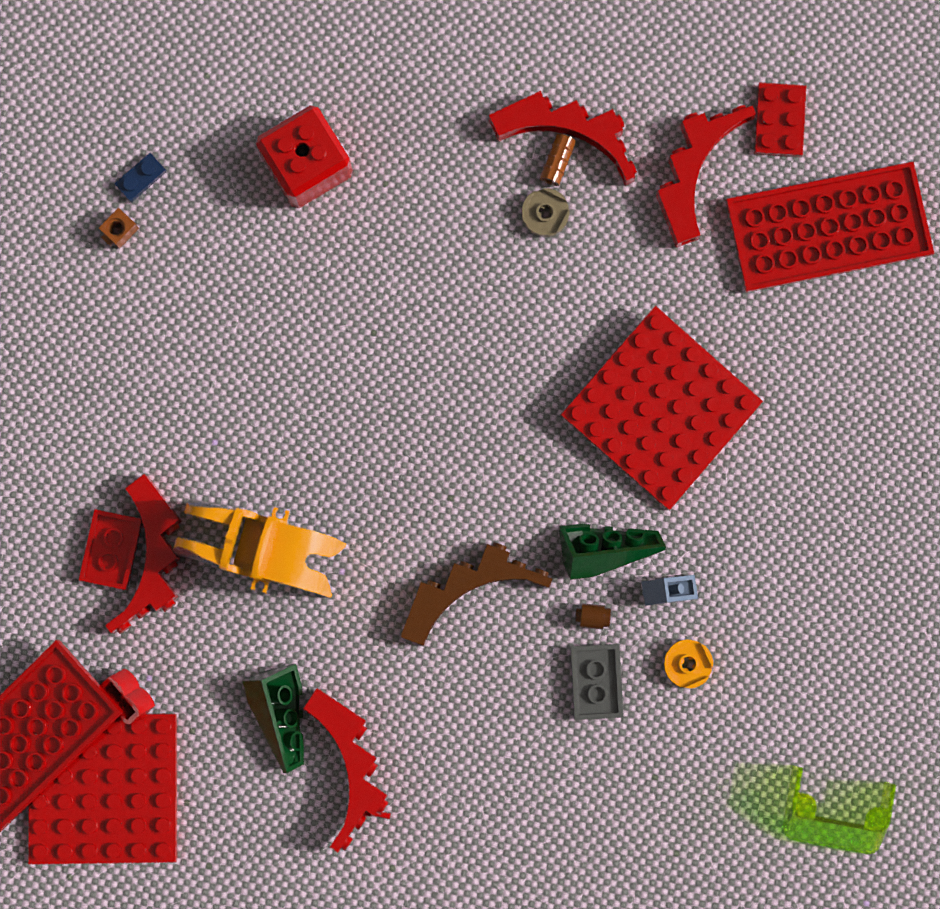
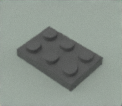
[570,644,624,720]

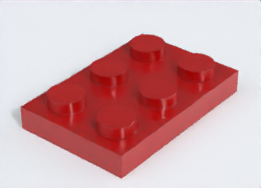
[754,82,807,157]
[79,509,143,590]

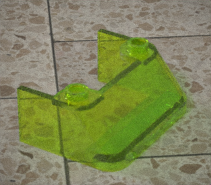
[782,765,896,854]

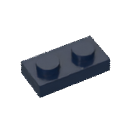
[114,153,167,203]

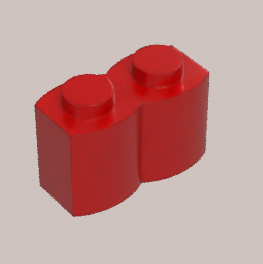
[100,668,155,725]

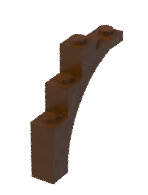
[401,542,552,646]

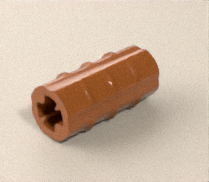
[540,134,576,186]

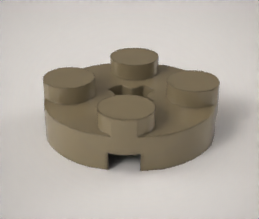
[522,188,570,237]

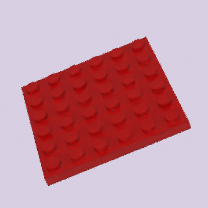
[560,306,763,510]
[28,714,177,864]

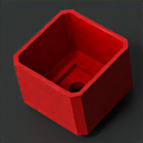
[256,105,352,208]

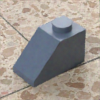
[642,575,698,606]

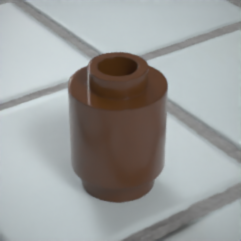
[575,603,611,630]

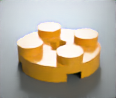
[664,639,713,688]

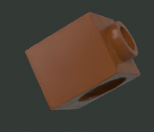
[99,208,139,249]

